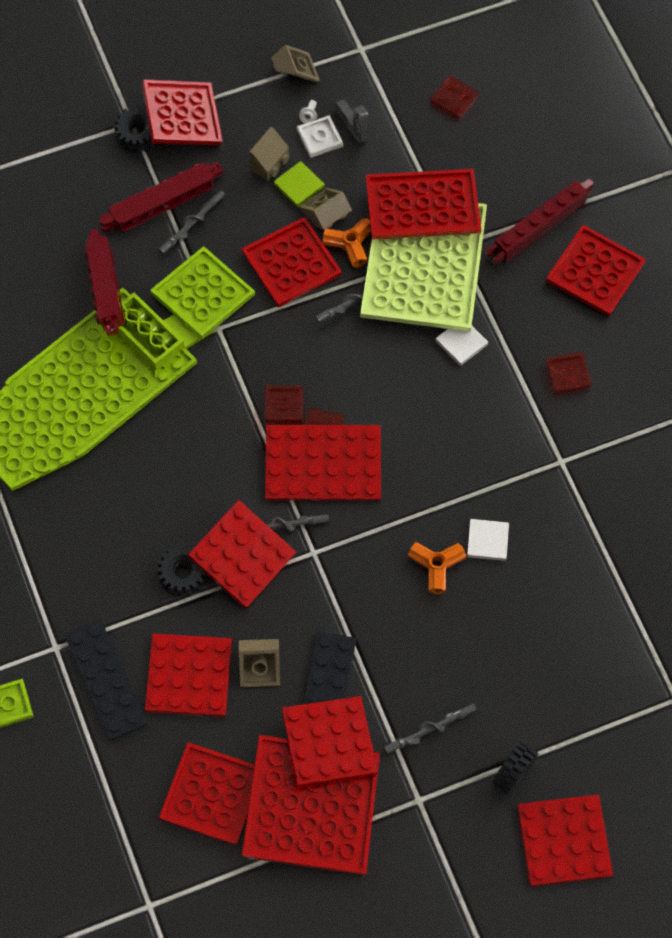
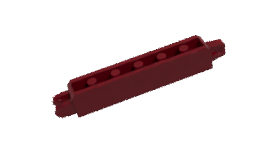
[99,162,223,232]
[484,178,594,265]
[84,229,125,337]

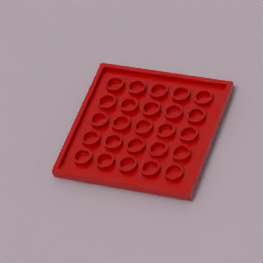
[242,735,380,875]

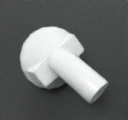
[299,100,317,124]

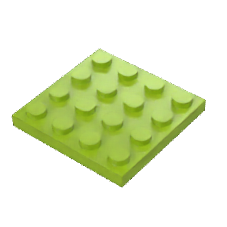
[150,246,255,339]

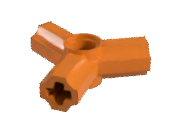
[322,218,371,268]
[407,542,467,594]

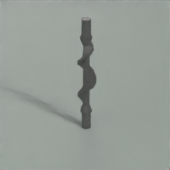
[159,190,225,254]
[315,293,363,323]
[266,514,329,532]
[384,704,477,754]

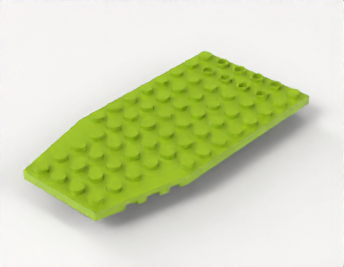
[0,288,197,491]

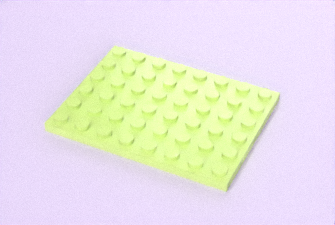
[360,203,487,332]

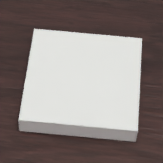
[297,115,343,158]
[436,326,488,366]
[467,519,509,561]

